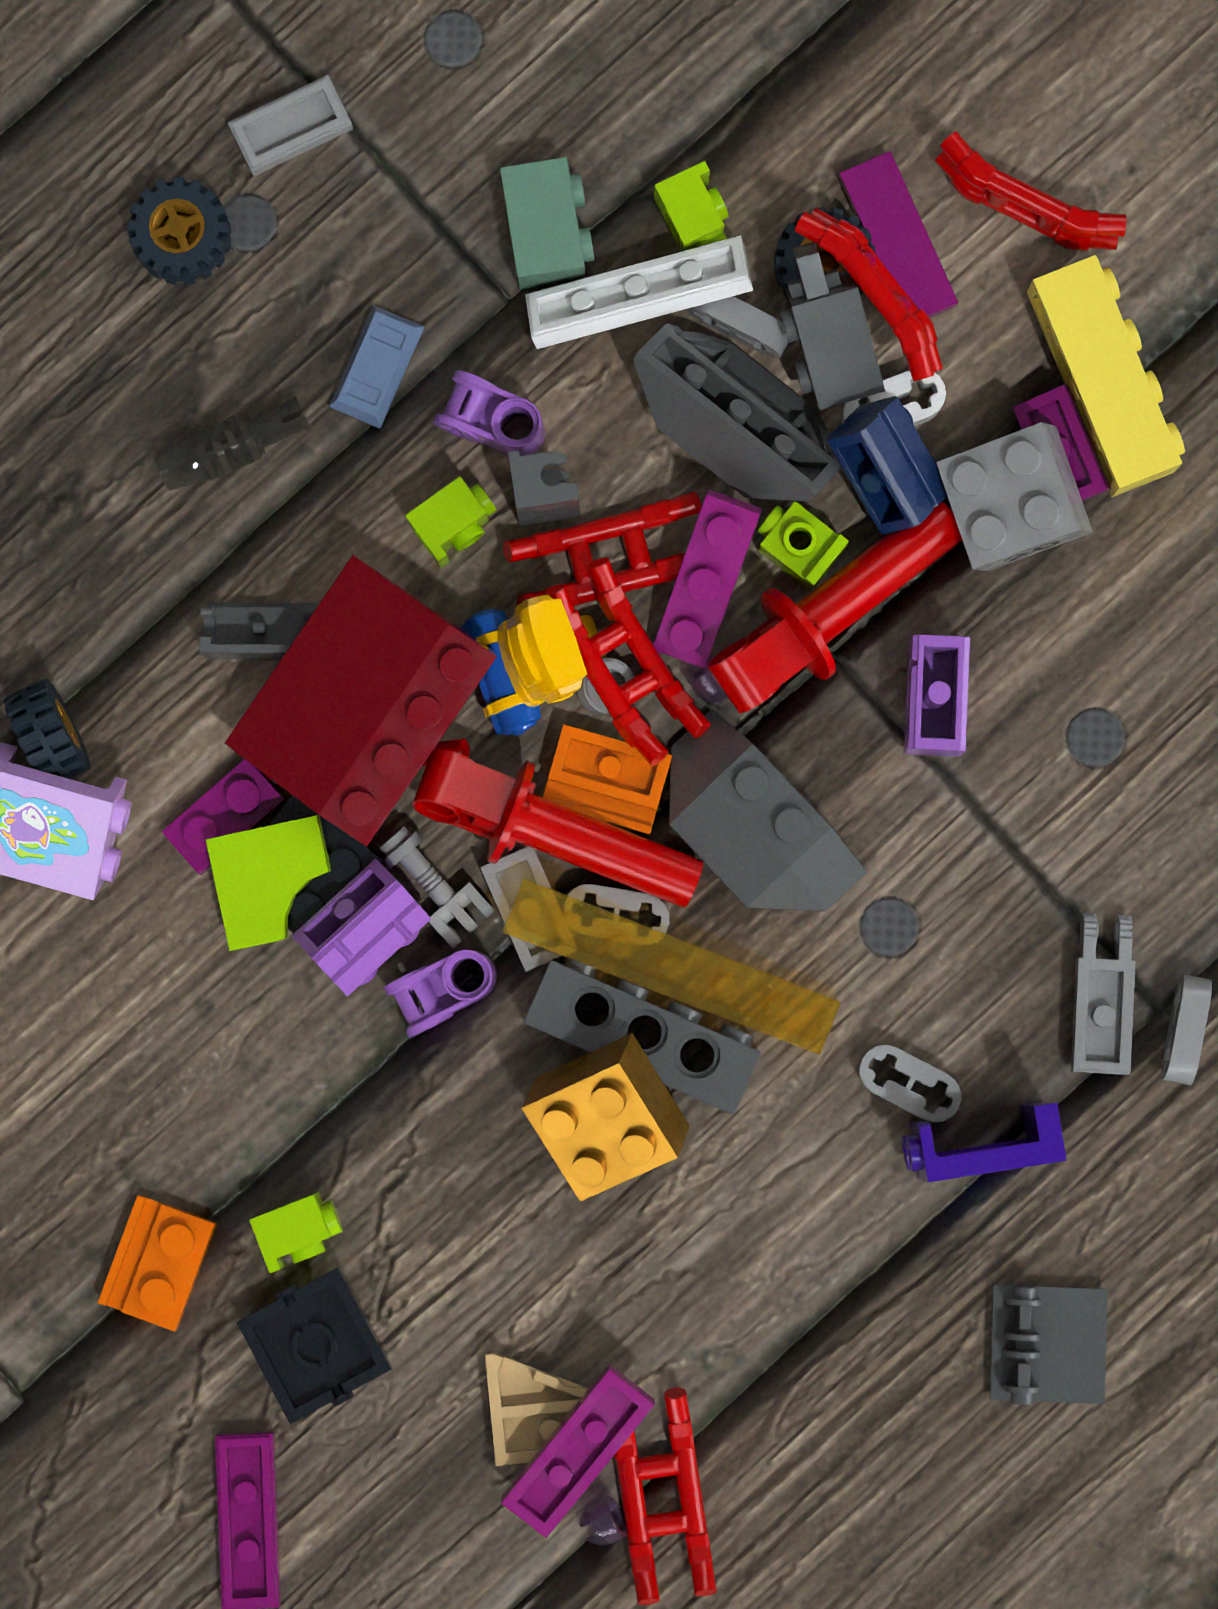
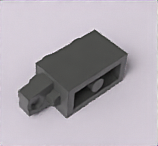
[780,242,885,410]

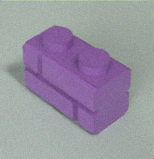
[903,635,970,757]
[291,859,431,996]

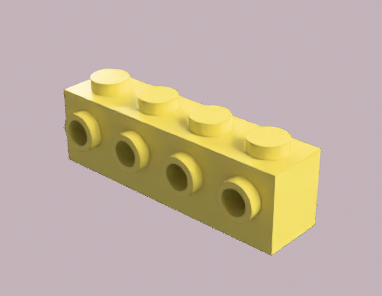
[1027,255,1185,497]

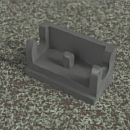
[508,451,580,526]
[199,602,319,660]

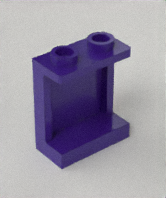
[902,1101,1067,1182]

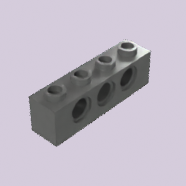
[524,955,761,1115]

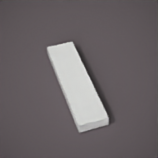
[525,235,753,349]

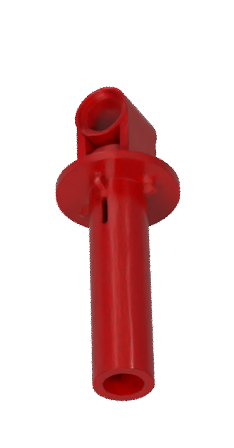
[707,501,962,713]
[412,749,703,908]

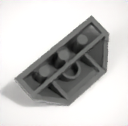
[633,323,842,501]
[669,708,867,911]

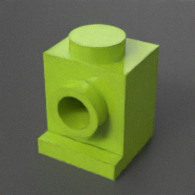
[654,161,729,252]
[405,476,497,569]
[758,501,849,592]
[249,1192,343,1273]

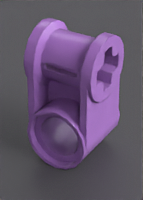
[433,370,546,456]
[384,950,497,1038]

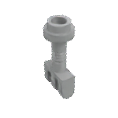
[379,826,495,948]

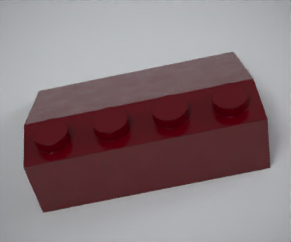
[224,554,497,847]

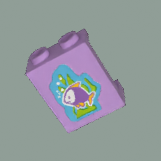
[0,742,132,901]

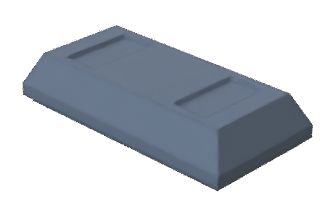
[329,305,425,429]

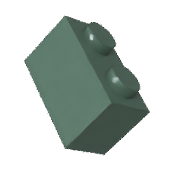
[500,157,594,290]

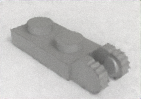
[1070,913,1136,1075]

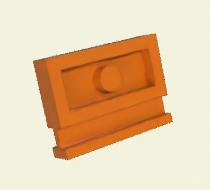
[543,724,672,835]
[97,1194,217,1332]

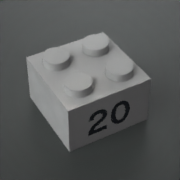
[936,422,1093,571]

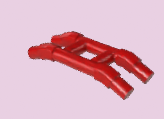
[935,131,1127,251]
[794,208,943,381]
[503,491,702,607]
[544,557,711,766]
[615,1387,717,1605]

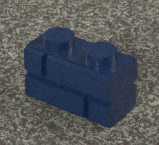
[826,396,947,535]

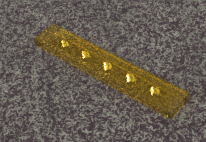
[502,878,841,1055]

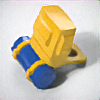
[459,595,607,736]

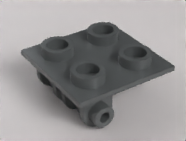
[990,1284,1108,1405]

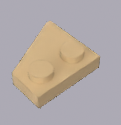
[485,1352,589,1466]

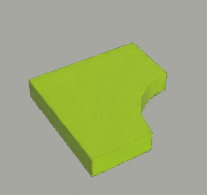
[206,815,331,951]

